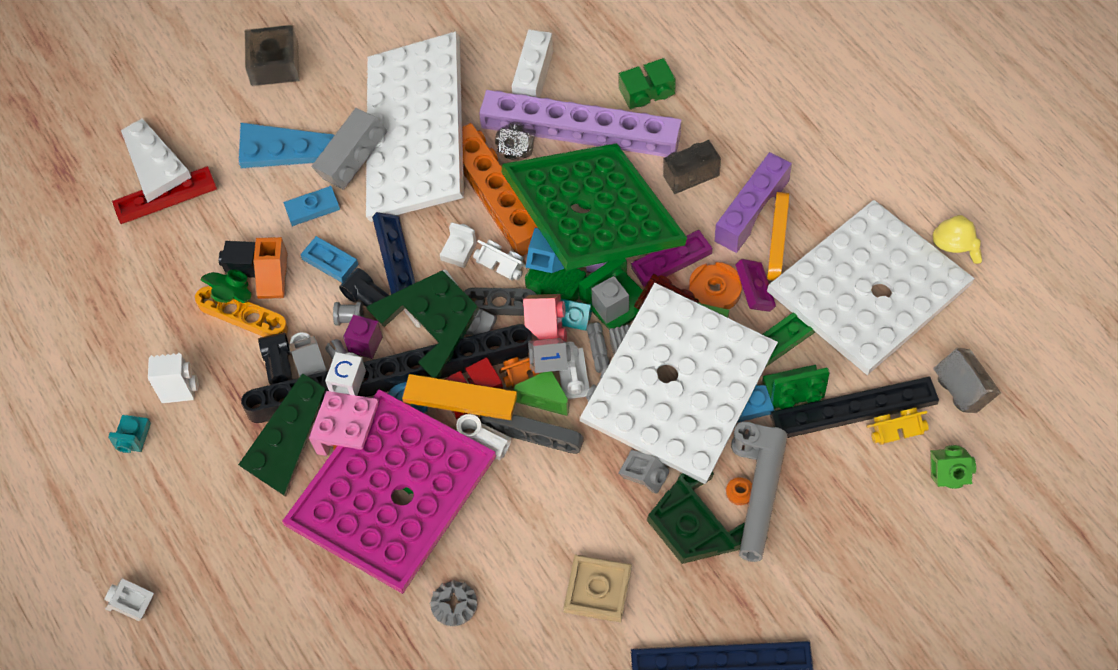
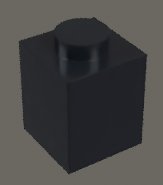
[219,241,255,278]

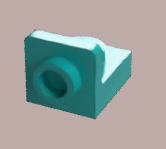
[108,415,151,453]

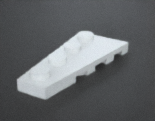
[121,119,191,202]

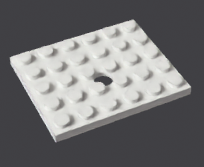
[767,200,974,375]
[580,283,778,484]

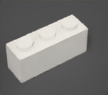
[511,29,553,98]

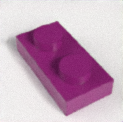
[735,259,776,312]

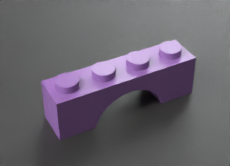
[714,152,792,253]

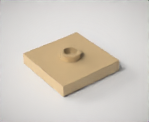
[563,555,632,623]

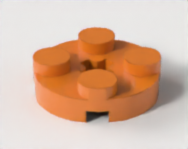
[689,262,742,310]

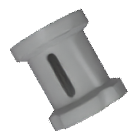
[333,302,364,326]

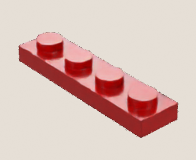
[112,166,217,224]

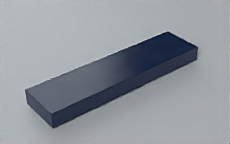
[372,212,415,294]

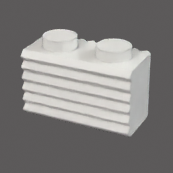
[148,353,199,403]

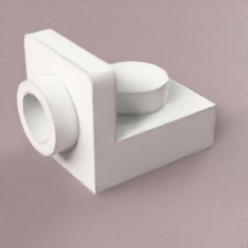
[440,223,477,268]
[104,578,154,621]

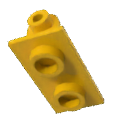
[866,407,929,445]

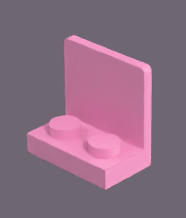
[309,391,379,456]

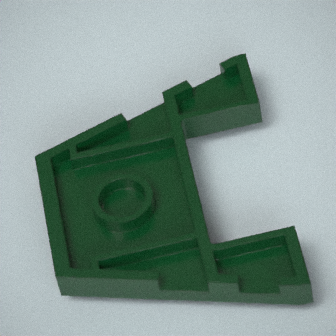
[366,270,480,379]
[647,472,768,564]

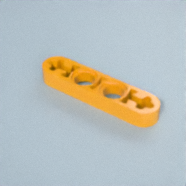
[767,192,790,281]
[195,286,288,337]

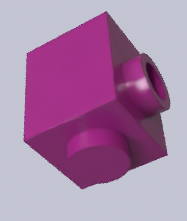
[343,314,383,359]

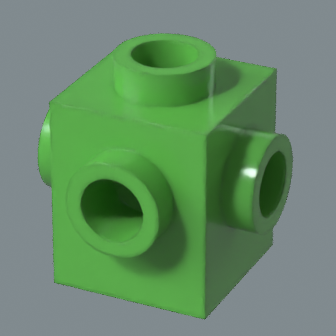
[930,445,976,489]

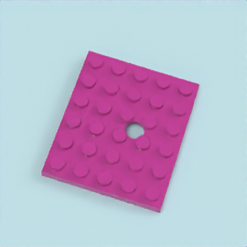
[282,389,496,594]

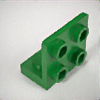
[579,258,648,330]
[762,364,830,409]

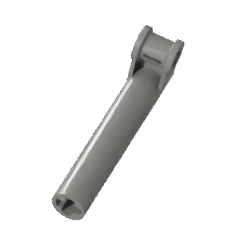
[731,422,788,562]

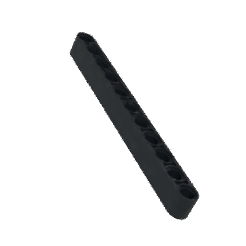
[241,324,533,423]

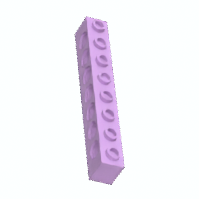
[479,90,681,158]

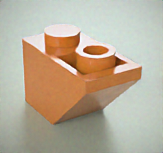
[254,237,288,299]

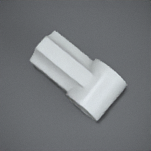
[456,414,511,461]

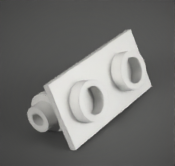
[473,239,528,281]
[559,342,589,399]

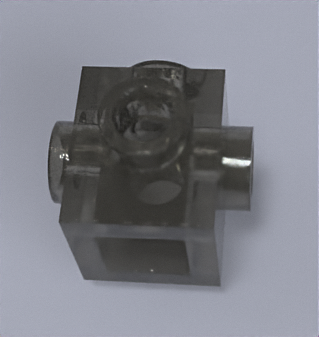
[495,122,536,160]

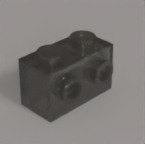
[663,140,721,194]
[933,348,1001,413]

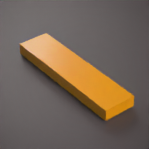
[402,374,517,420]

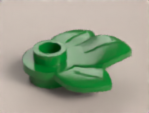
[200,270,252,303]

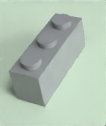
[311,108,387,190]

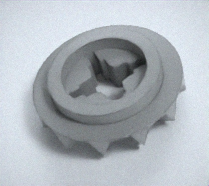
[430,579,477,626]

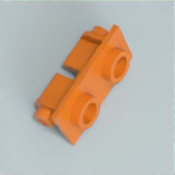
[499,353,553,388]

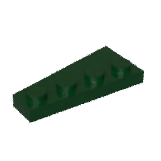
[238,373,326,497]

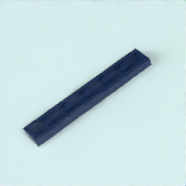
[631,641,813,670]

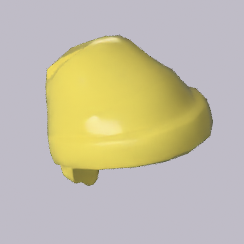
[932,215,982,264]

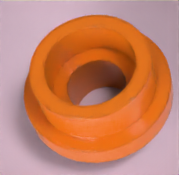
[726,477,752,505]

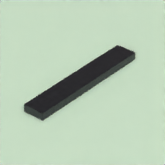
[770,376,939,438]

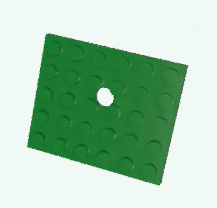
[501,143,687,271]

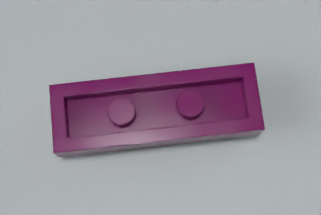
[631,230,713,288]

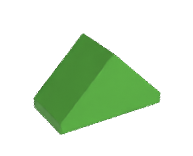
[514,371,569,416]

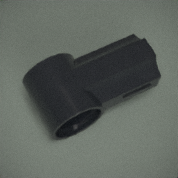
[339,268,389,307]
[258,332,292,385]

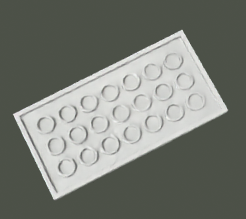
[366,31,464,222]

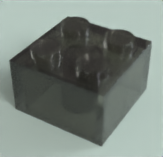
[245,25,299,86]

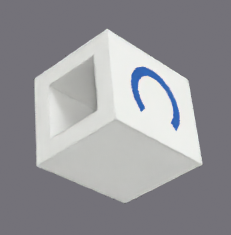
[325,352,366,396]

